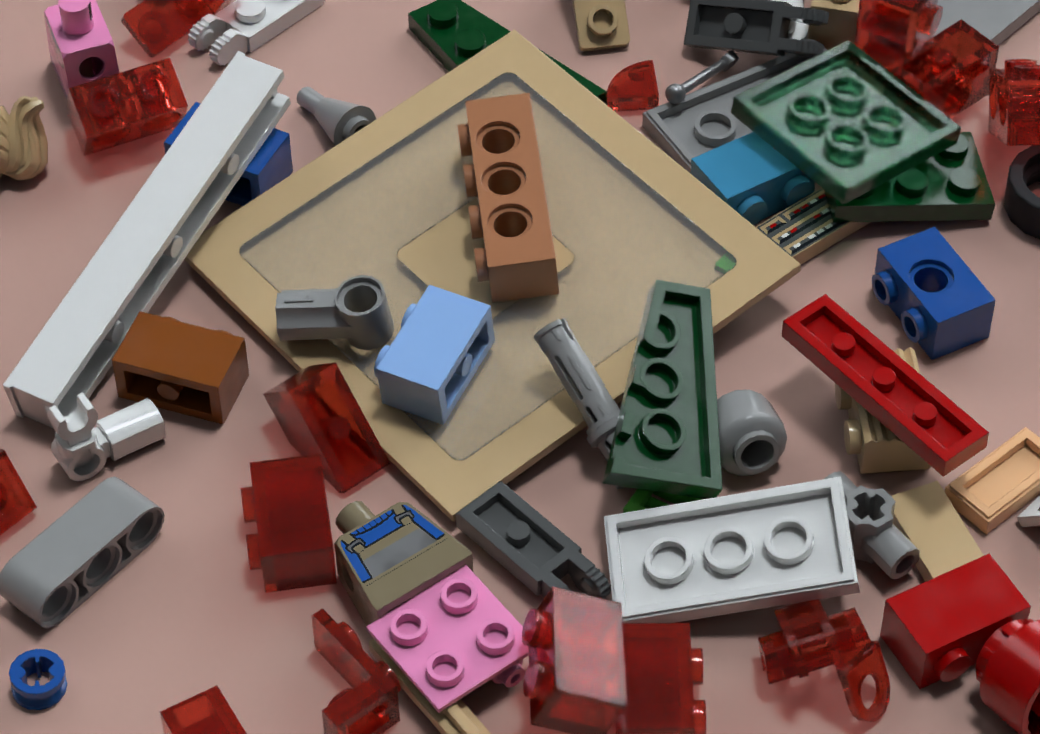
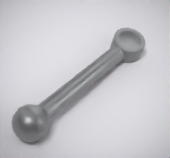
[665,50,739,104]

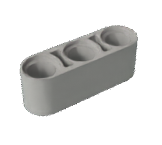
[0,477,165,628]

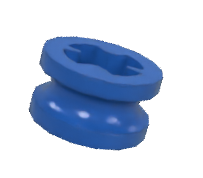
[9,649,67,710]

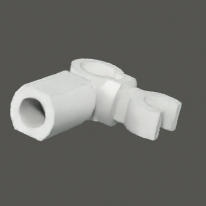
[47,393,166,481]

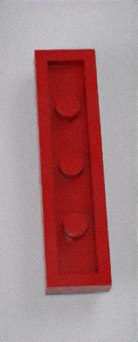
[781,294,989,477]

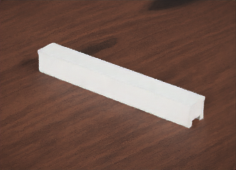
[3,51,291,429]

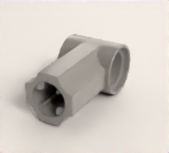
[275,275,395,350]

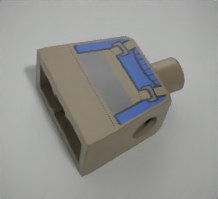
[334,501,473,626]

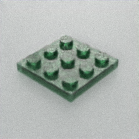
[731,40,962,205]

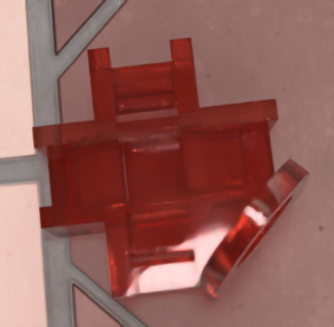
[758,599,890,722]

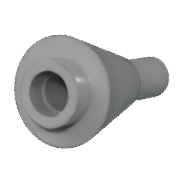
[296,87,376,146]

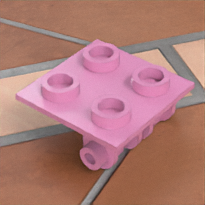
[366,565,540,713]

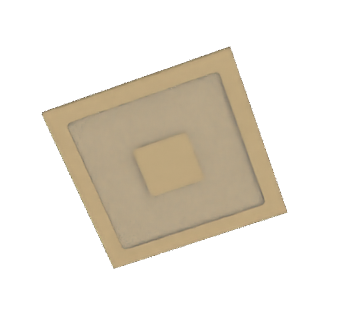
[184,29,801,522]

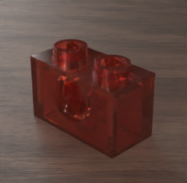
[881,19,999,132]

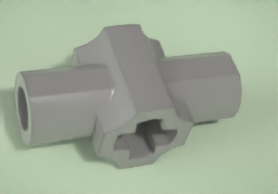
[824,471,920,579]

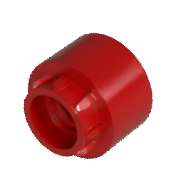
[976,619,1040,734]

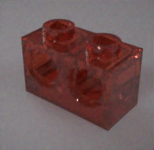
[66,58,188,156]
[988,59,1040,146]

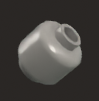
[717,390,787,476]

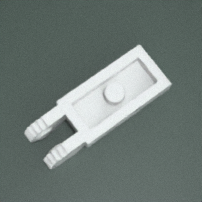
[187,0,325,66]

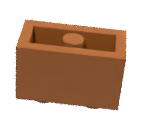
[112,311,249,425]

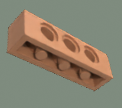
[457,93,559,303]

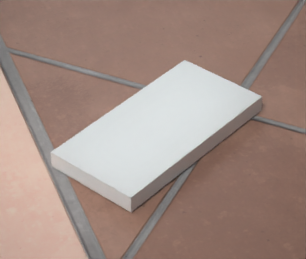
[604,476,860,632]

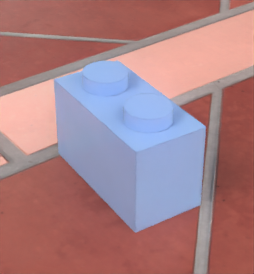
[374,285,495,425]

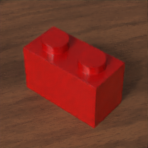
[880,553,1031,689]

